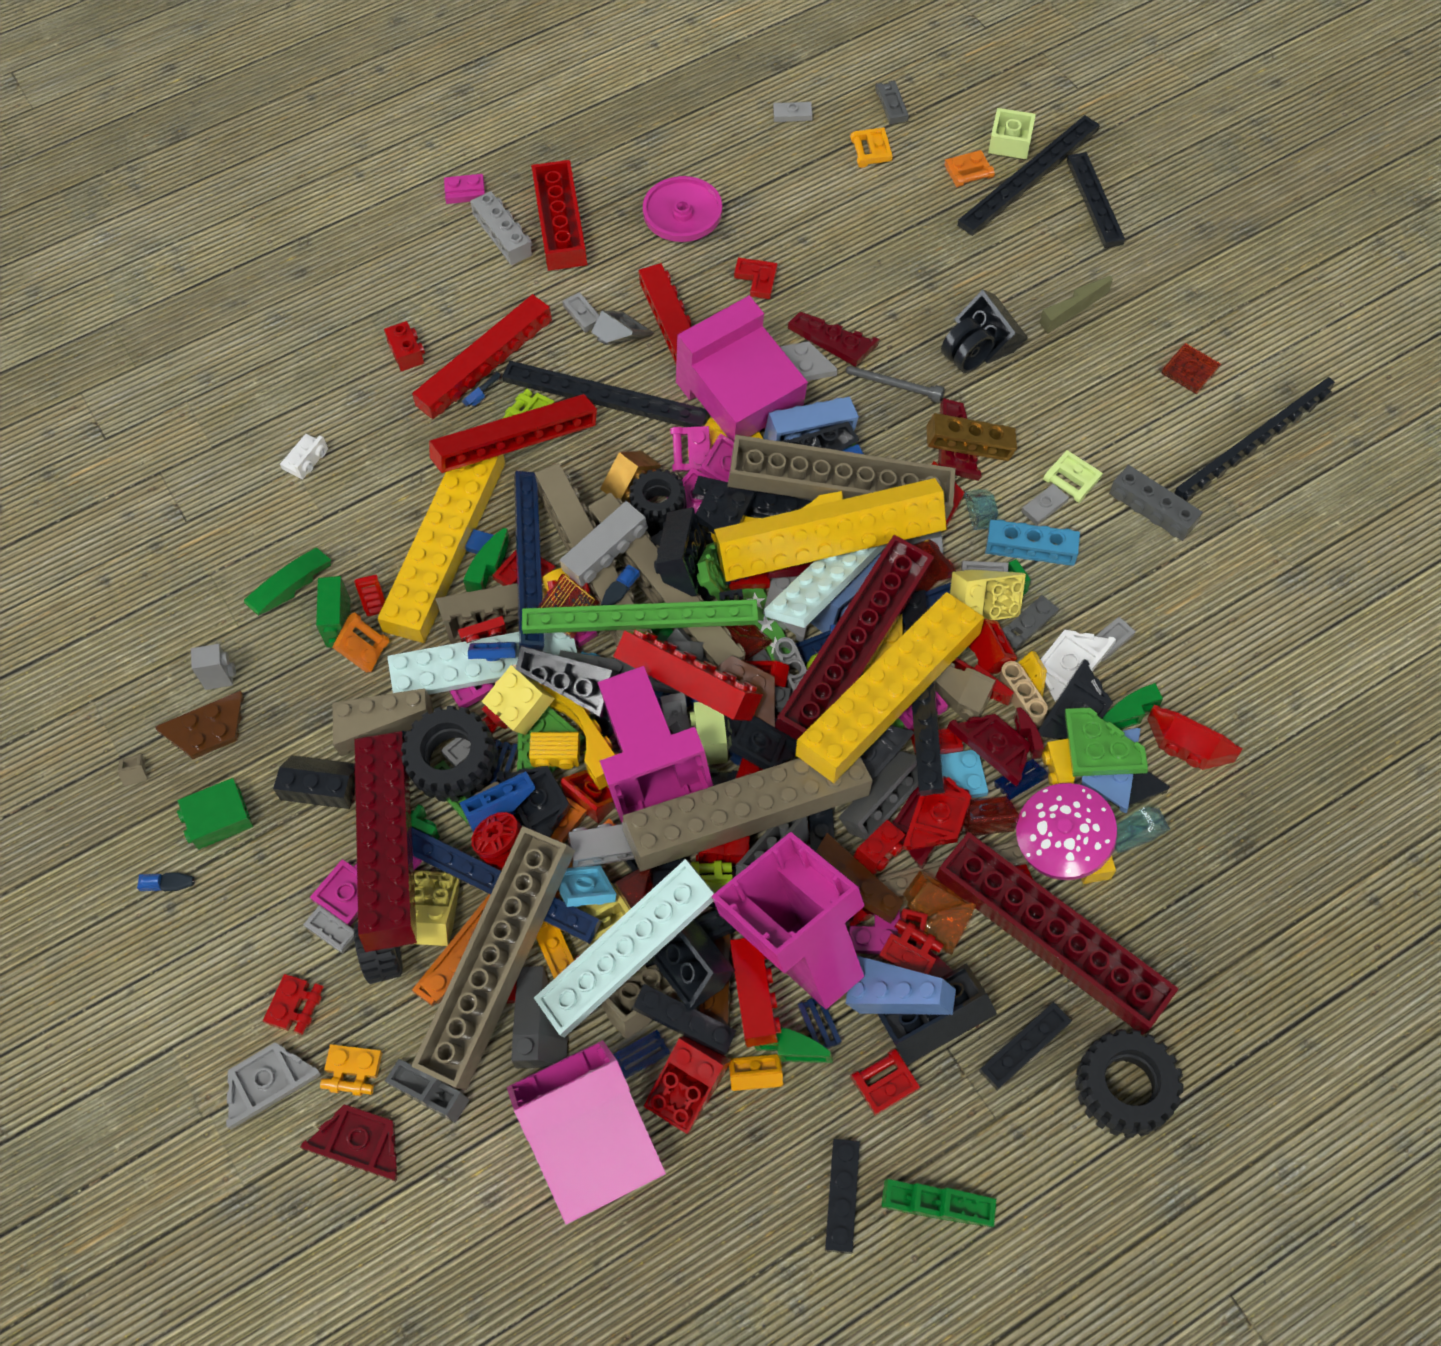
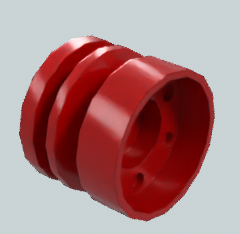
[471,812,522,871]

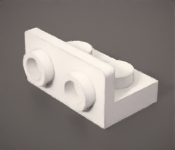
[280,434,328,480]

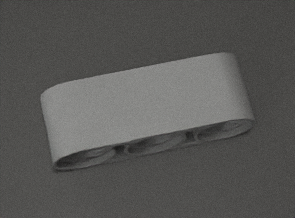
[773,637,807,693]

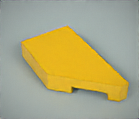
[1018,651,1047,698]

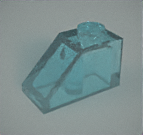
[964,489,998,530]
[1115,807,1170,853]

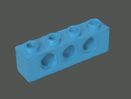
[985,519,1080,566]

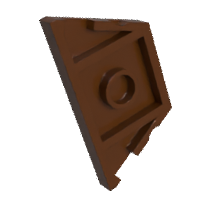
[716,655,775,727]
[155,691,244,759]

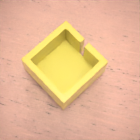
[482,665,555,735]

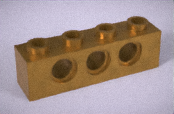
[926,413,1017,461]

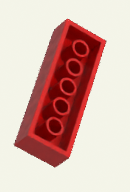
[531,160,587,271]
[613,629,763,721]

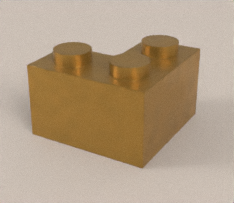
[600,451,661,503]

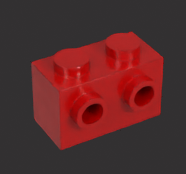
[384,321,425,372]
[969,618,1017,674]
[854,820,906,875]

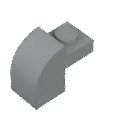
[661,693,691,733]

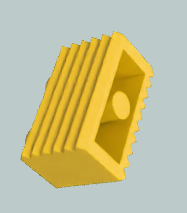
[529,732,580,770]

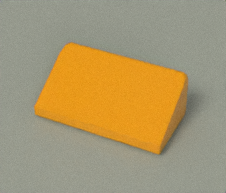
[729,1054,783,1091]

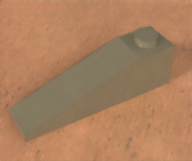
[935,663,995,721]
[601,965,678,1040]

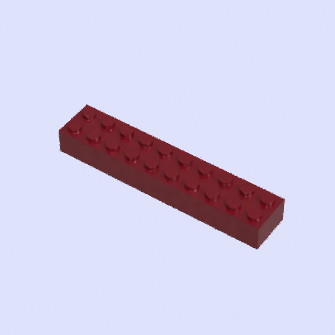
[775,535,934,740]
[354,731,417,952]
[935,832,1179,1035]

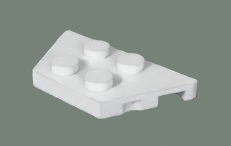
[1040,630,1116,702]

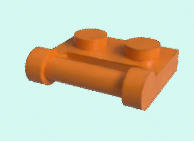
[945,150,995,187]
[332,612,389,673]

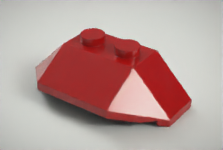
[1147,705,1242,770]

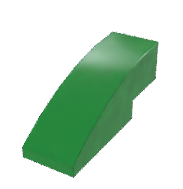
[463,528,510,592]
[1102,683,1163,730]
[754,1027,833,1063]

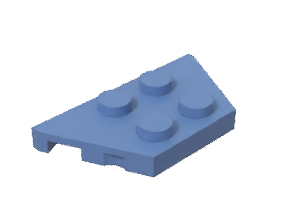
[1081,728,1141,813]

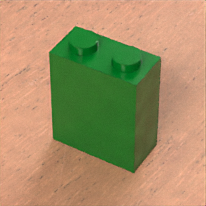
[316,576,351,649]
[177,778,254,850]

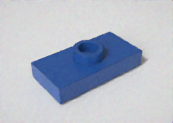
[468,642,517,661]

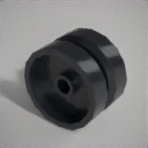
[941,318,995,373]

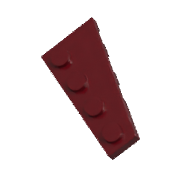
[788,312,879,367]
[938,398,982,481]

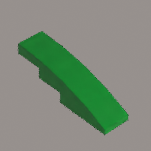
[244,547,331,616]
[881,1179,996,1227]

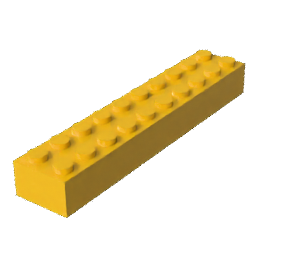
[377,454,505,644]
[714,478,946,582]
[796,592,984,783]

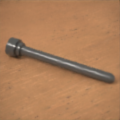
[846,366,945,404]

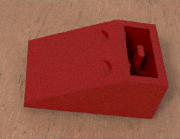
[643,1036,732,1134]

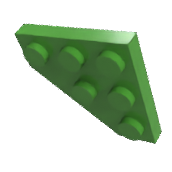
[697,542,736,601]
[517,706,585,772]
[1065,708,1148,777]

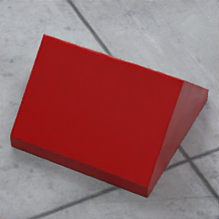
[561,769,615,824]

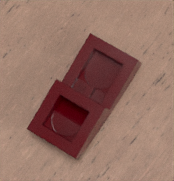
[1013,707,1044,760]

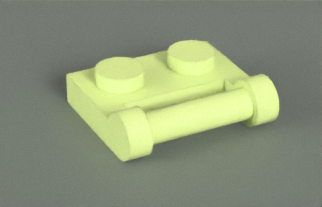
[1043,450,1103,503]

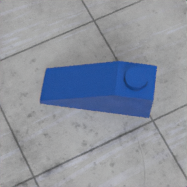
[459,771,535,833]

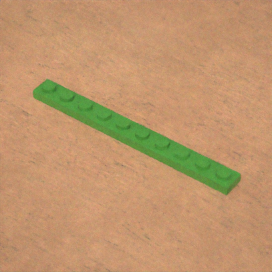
[522,599,758,634]

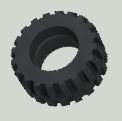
[401,706,498,802]
[1075,1029,1184,1138]

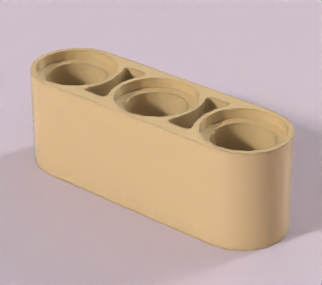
[999,661,1048,727]

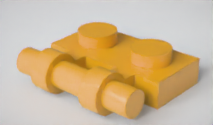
[320,1044,383,1096]

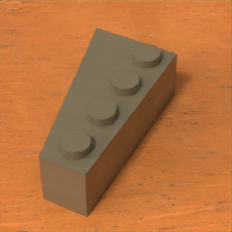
[435,583,519,643]
[332,688,433,756]

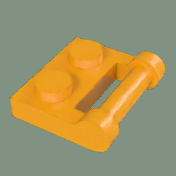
[850,127,893,168]

